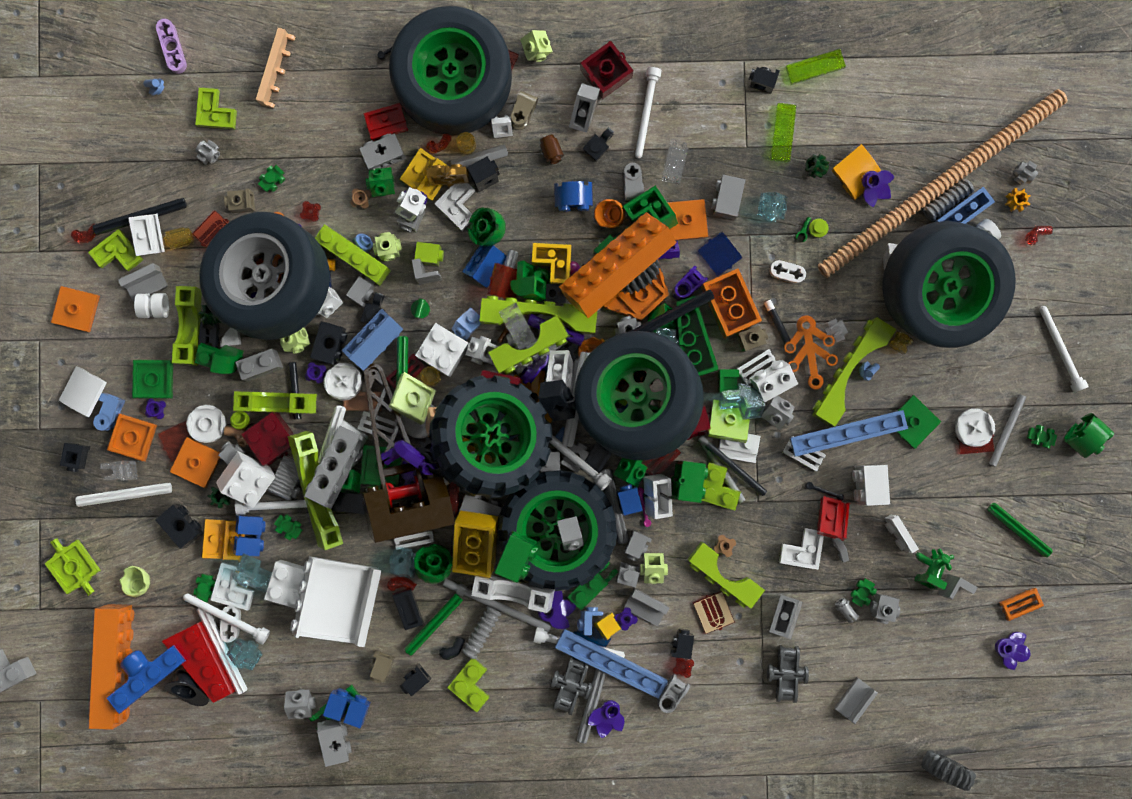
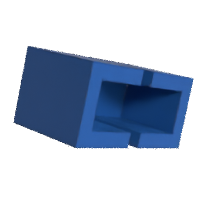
[617,484,643,515]
[233,515,266,556]
[323,688,371,728]

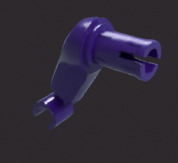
[381,440,437,475]

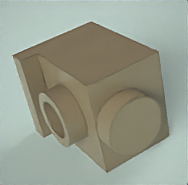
[224,189,255,213]
[736,326,768,353]
[369,650,395,683]

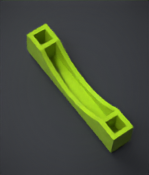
[479,296,597,335]
[812,317,896,427]
[288,431,343,550]

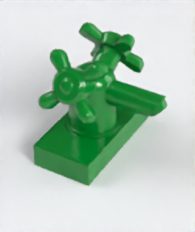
[914,548,954,590]

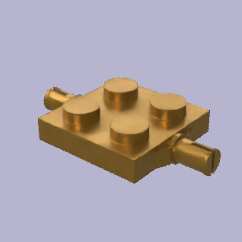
[426,164,469,188]

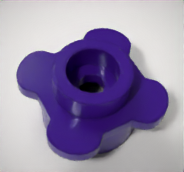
[305,362,327,383]
[145,399,166,419]
[615,607,638,631]

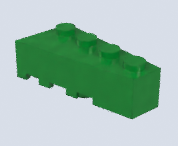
[676,296,719,376]

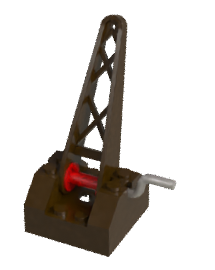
[361,364,477,543]

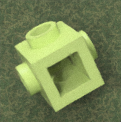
[520,30,553,62]
[373,232,402,261]
[280,328,310,354]
[640,553,668,584]

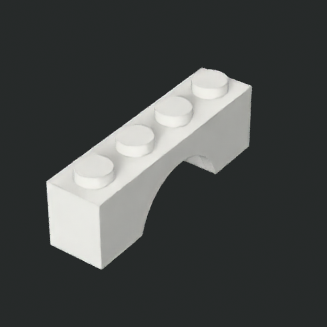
[471,575,555,613]

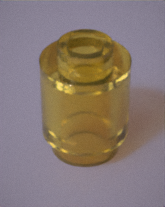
[163,227,194,250]

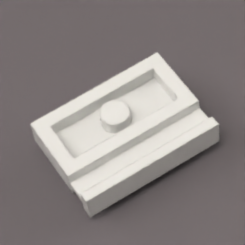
[129,214,165,256]
[719,434,760,463]
[884,514,919,553]

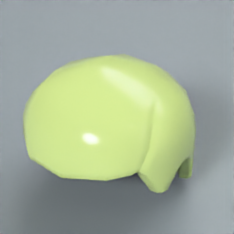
[119,566,150,598]

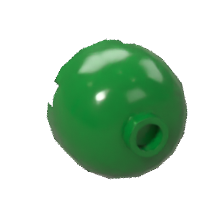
[468,207,506,246]
[414,544,453,584]

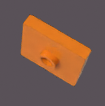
[668,199,708,241]
[51,286,100,332]
[107,414,157,461]
[170,437,221,488]

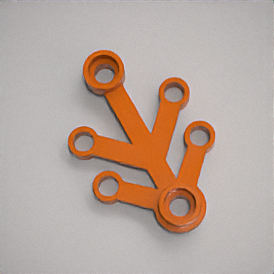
[784,315,838,389]

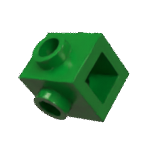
[366,167,395,197]
[613,458,648,487]

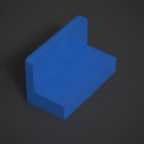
[462,245,507,288]

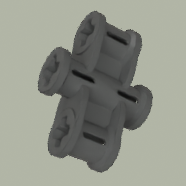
[767,645,809,703]
[550,656,592,715]

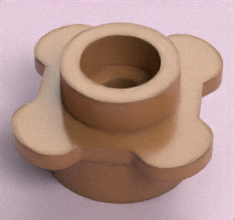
[350,188,371,209]
[714,535,736,557]

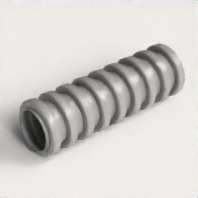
[923,179,974,222]
[462,606,502,659]

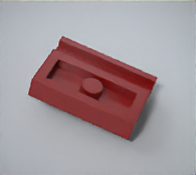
[363,103,408,141]
[817,496,850,541]

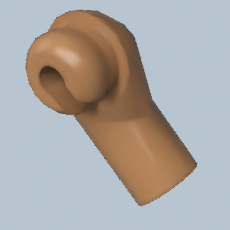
[224,426,248,447]

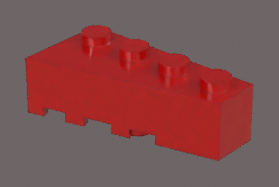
[162,621,235,703]

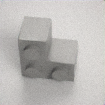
[0,649,37,693]

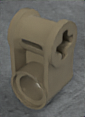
[511,91,538,130]

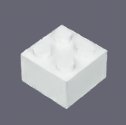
[415,323,469,377]
[216,451,275,508]
[852,465,890,506]
[264,560,305,608]

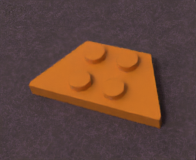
[603,260,669,321]

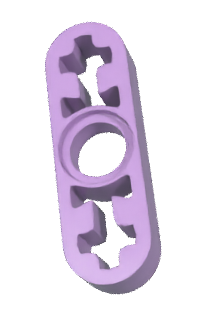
[156,19,187,74]

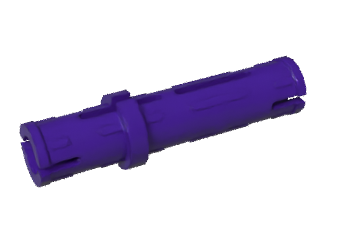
[527,314,585,347]

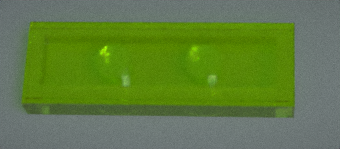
[785,49,846,85]
[771,103,797,162]

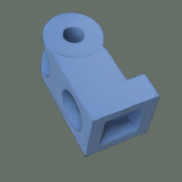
[93,393,125,431]

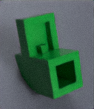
[511,260,546,301]
[195,343,244,374]

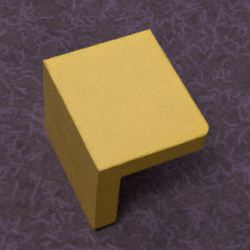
[594,612,621,640]

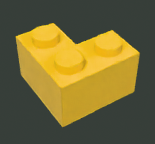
[532,243,571,285]

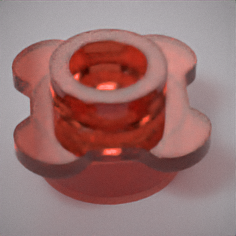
[300,201,321,222]
[673,658,694,678]

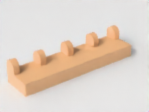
[256,28,296,109]

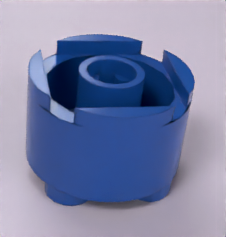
[554,181,593,212]

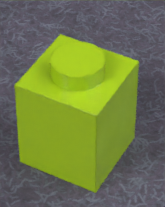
[414,242,444,267]

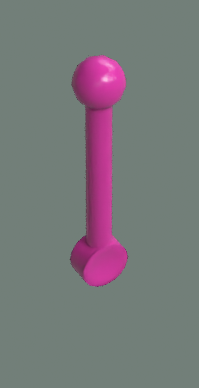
[637,487,651,527]

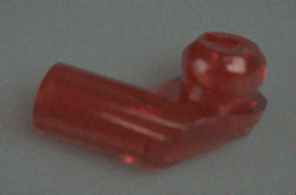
[426,134,452,154]
[1025,226,1053,246]

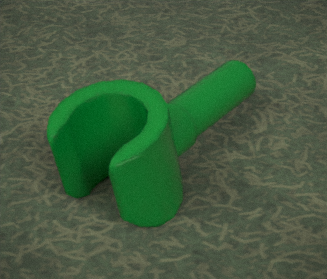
[795,217,811,242]

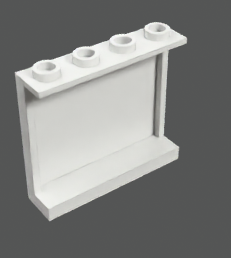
[290,556,381,647]

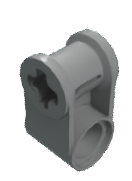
[623,163,644,201]
[657,674,690,713]

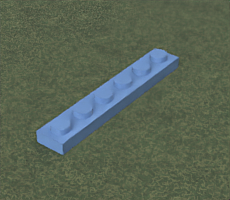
[789,410,908,457]
[555,629,668,699]

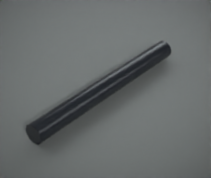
[705,442,767,496]

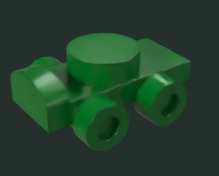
[258,165,285,192]
[1027,425,1057,449]
[274,514,303,540]
[193,573,216,602]
[850,578,877,607]

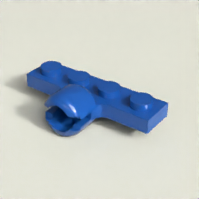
[107,645,186,714]

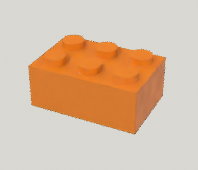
[701,268,762,339]

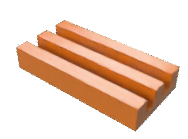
[999,588,1044,621]

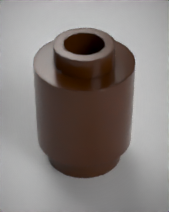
[540,134,564,165]

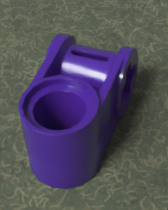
[672,266,708,301]

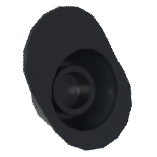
[164,670,209,706]

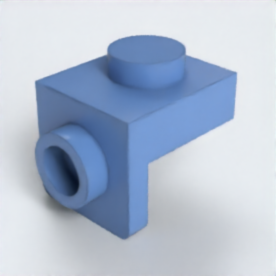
[452,307,481,341]
[577,607,603,635]

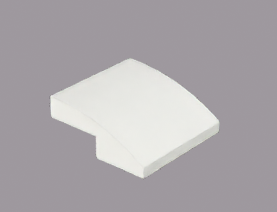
[59,366,107,417]

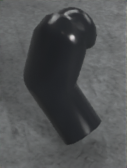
[439,636,465,660]

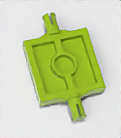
[45,538,101,596]

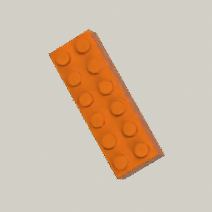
[559,212,677,318]
[89,604,134,729]

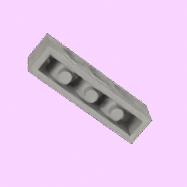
[304,426,366,509]

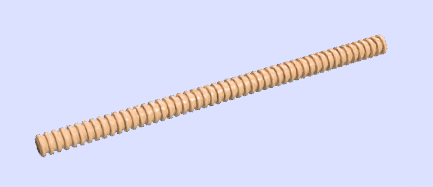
[818,89,1067,278]

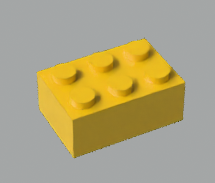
[452,510,499,578]

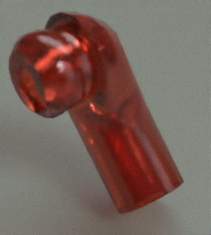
[71,223,96,243]
[387,575,417,591]

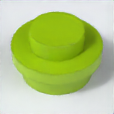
[809,219,828,238]
[230,411,250,430]

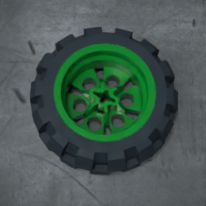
[428,375,552,499]
[497,470,617,591]

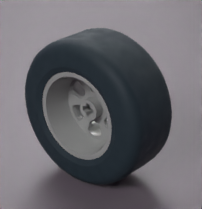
[199,212,330,340]

